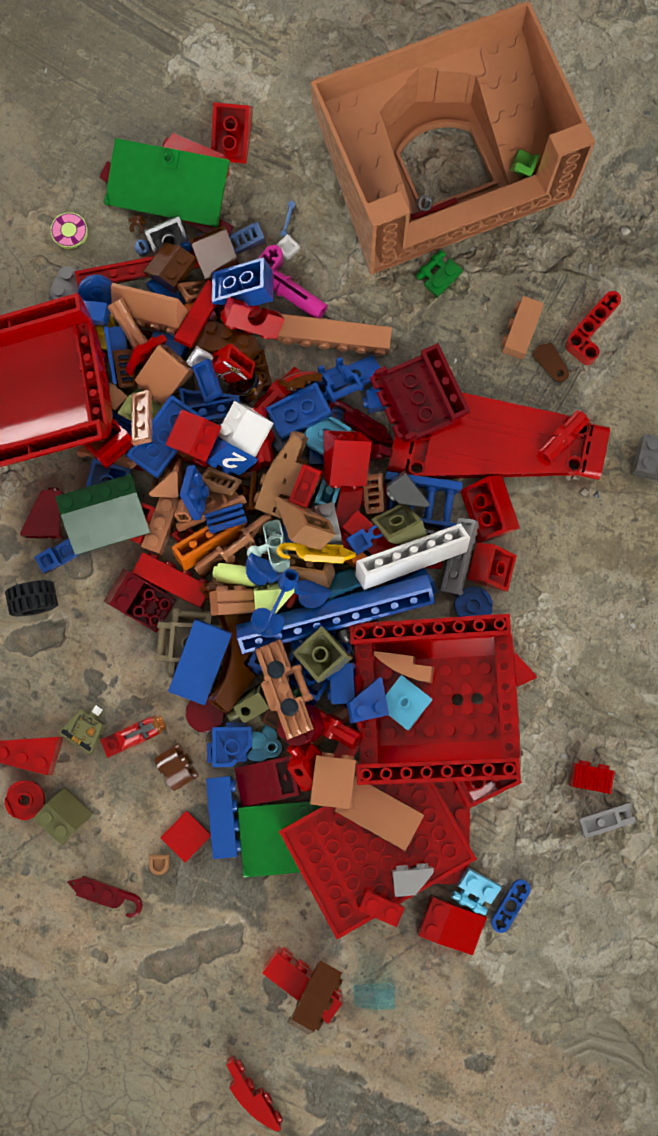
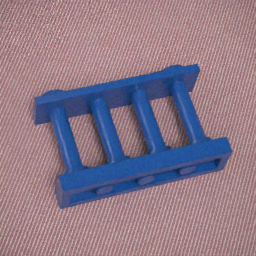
[380,471,462,531]

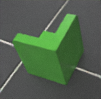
[509,149,540,178]

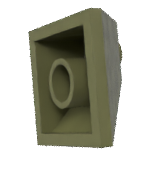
[371,504,427,545]
[293,626,352,683]

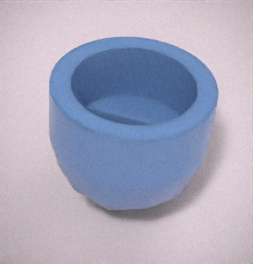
[135,239,150,256]

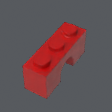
[221,297,285,340]

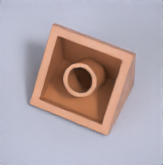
[148,456,183,498]

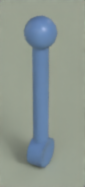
[281,201,295,237]

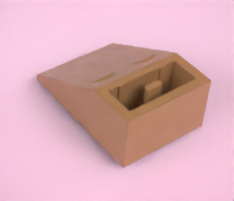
[274,496,335,550]

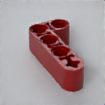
[565,291,621,365]

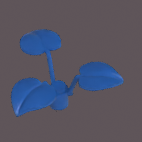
[245,552,332,637]

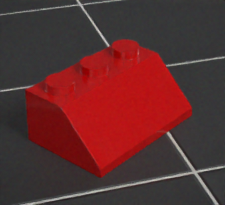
[460,475,521,543]

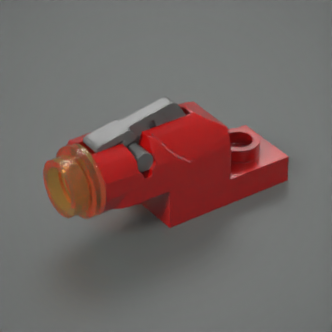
[100,715,167,758]

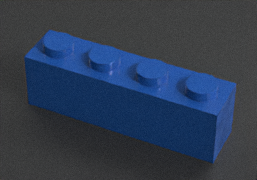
[206,776,241,859]

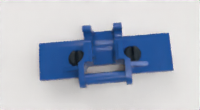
[292,355,380,403]

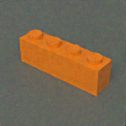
[172,516,248,571]

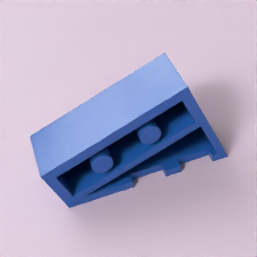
[179,388,240,424]

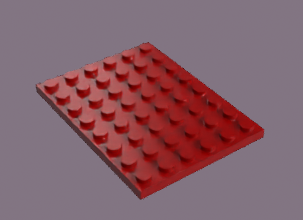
[279,782,477,940]

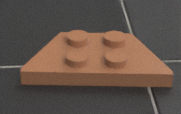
[176,481,247,532]

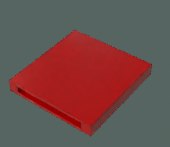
[160,810,211,863]

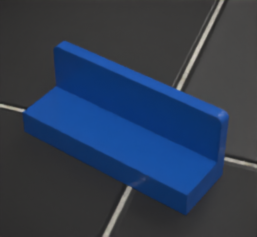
[104,326,132,385]

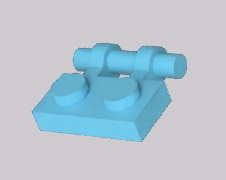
[451,867,501,915]

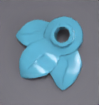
[247,725,282,762]

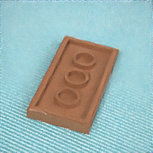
[335,776,424,851]

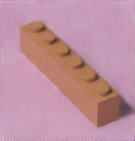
[278,314,392,356]

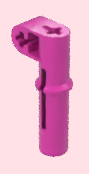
[258,245,328,319]

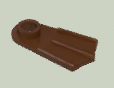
[532,343,569,382]

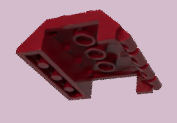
[370,343,470,442]

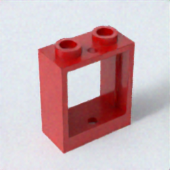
[83,418,133,469]

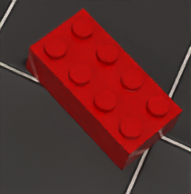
[262,946,343,1024]

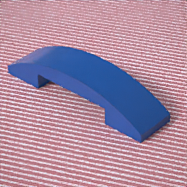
[34,538,83,574]

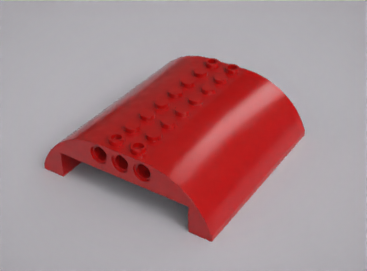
[0,293,113,467]

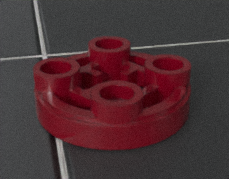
[186,694,225,733]

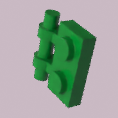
[415,250,463,298]

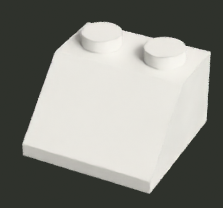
[218,401,274,457]

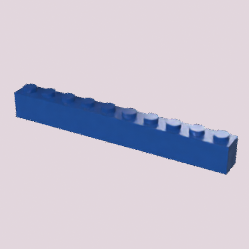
[236,575,435,654]

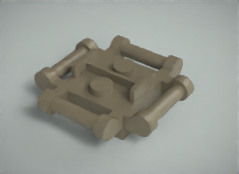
[155,608,223,678]

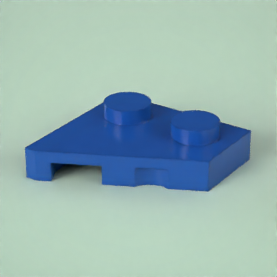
[347,677,389,723]

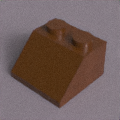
[143,243,196,294]

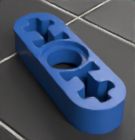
[491,879,531,933]

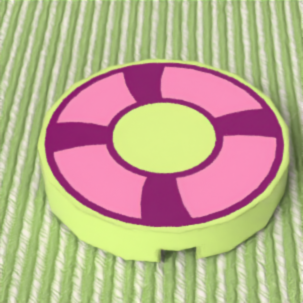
[51,212,88,250]

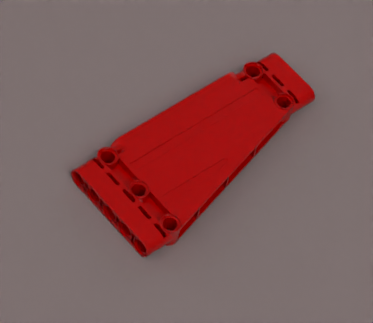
[387,392,610,480]

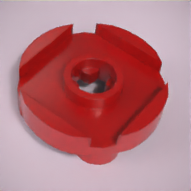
[4,780,46,820]

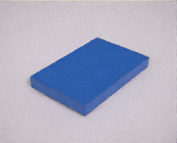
[266,382,333,441]

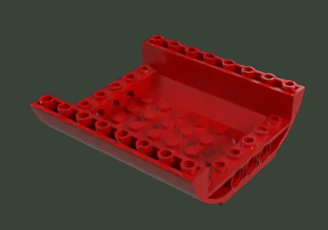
[350,613,521,785]

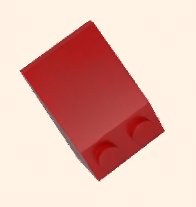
[211,102,253,164]
[455,779,522,809]
[417,894,487,955]

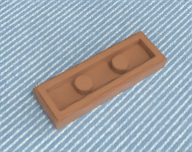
[131,390,152,446]

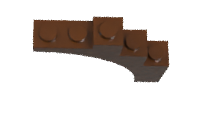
[199,582,256,712]

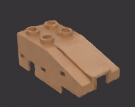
[254,431,308,519]

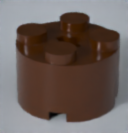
[154,743,199,791]

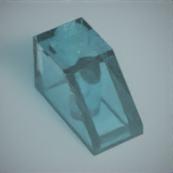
[354,983,396,1010]

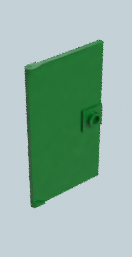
[104,138,230,228]
[238,801,322,878]

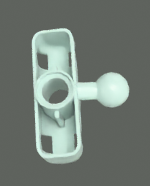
[247,520,290,573]

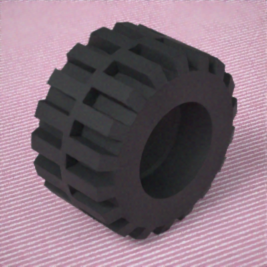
[5,580,58,617]

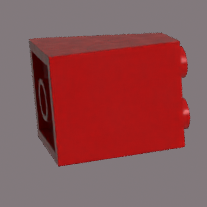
[323,430,372,489]

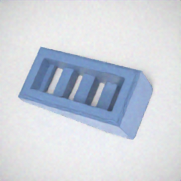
[229,222,265,254]

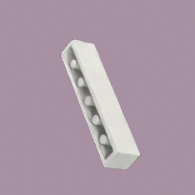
[355,524,470,590]

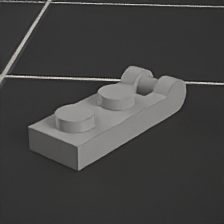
[578,802,637,838]

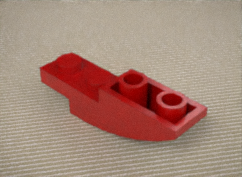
[226,1055,283,1132]

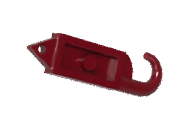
[328,399,393,445]
[67,876,143,918]

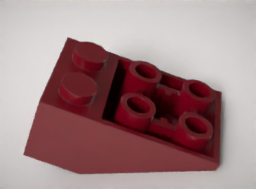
[103,569,176,633]
[234,755,300,807]

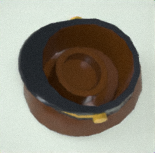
[229,370,263,403]

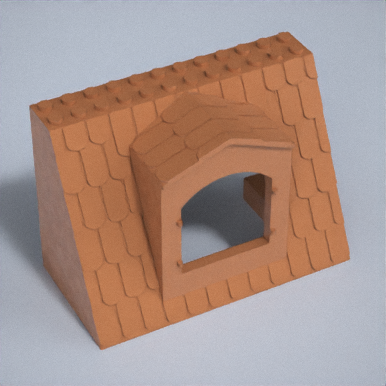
[311,1,595,275]

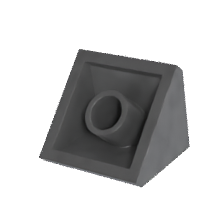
[144,216,189,255]

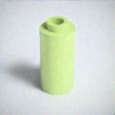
[213,563,256,587]

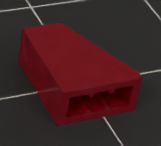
[20,487,64,539]

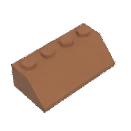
[111,283,189,336]

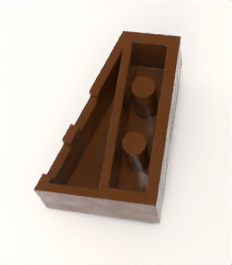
[189,319,259,361]
[287,961,343,1035]

